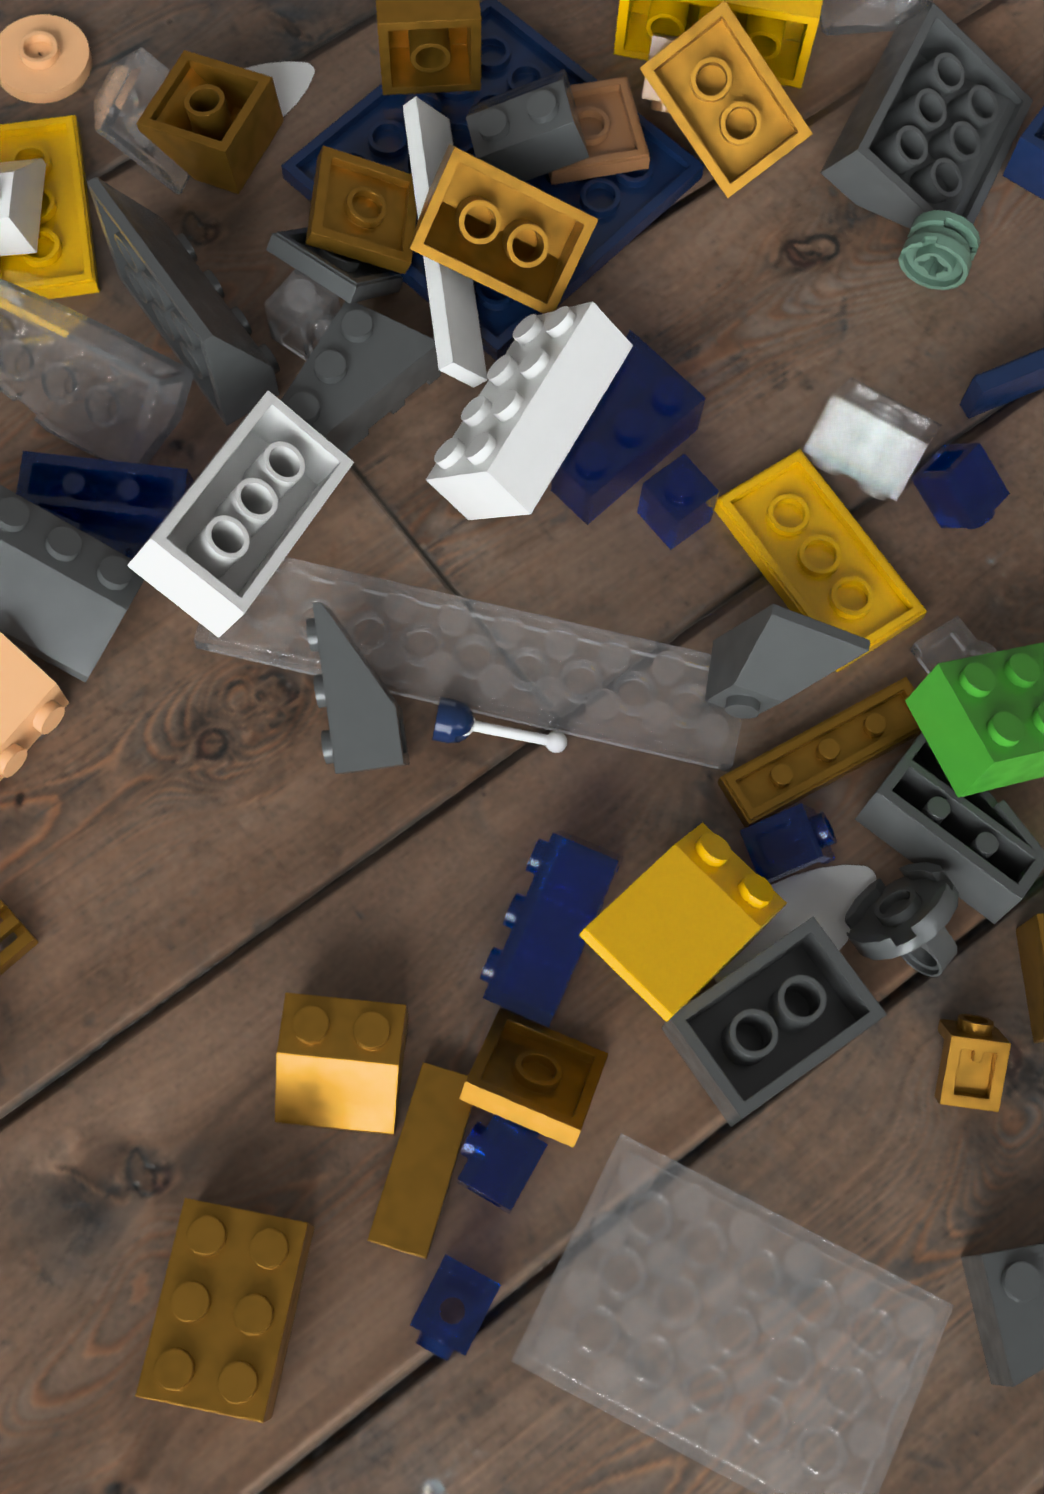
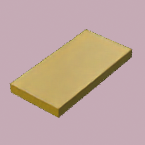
[0,115,100,306]
[713,449,927,673]

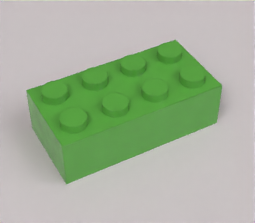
[905,642,1044,798]

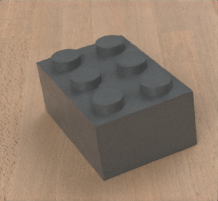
[661,916,887,1127]

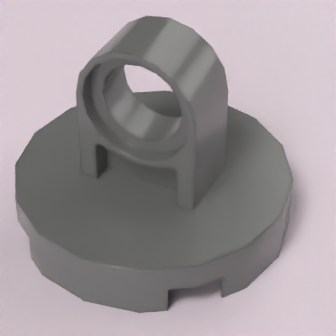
[845,862,959,977]

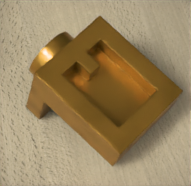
[935,1014,1011,1112]

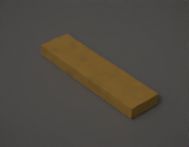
[717,677,922,830]

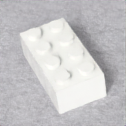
[426,301,633,520]
[127,390,354,638]

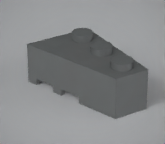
[855,733,1044,924]
[961,1243,1044,1387]

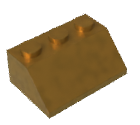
[409,144,599,314]

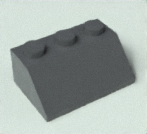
[0,485,144,683]

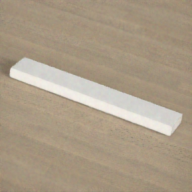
[403,97,488,388]

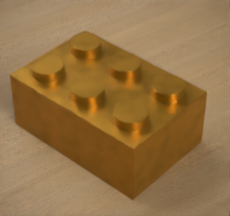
[639,0,813,198]
[135,1198,315,1423]

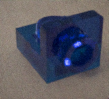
[740,803,837,883]

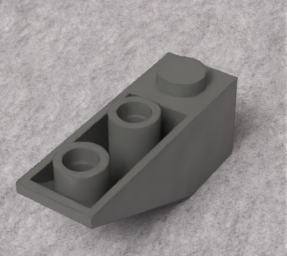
[306,602,410,774]

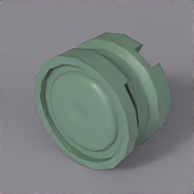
[899,210,980,290]

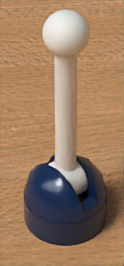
[432,697,567,753]

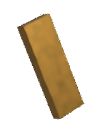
[367,1062,473,1259]

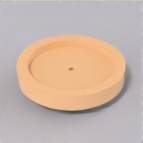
[0,14,92,104]

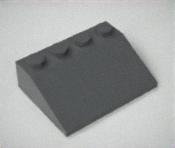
[820,3,1033,229]
[87,177,280,426]

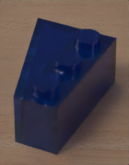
[551,330,706,525]
[16,451,194,559]
[480,830,624,1027]

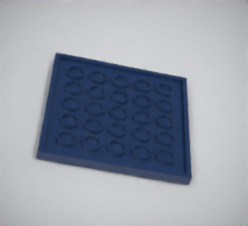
[281,0,704,361]

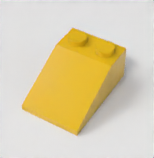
[579,822,787,1022]

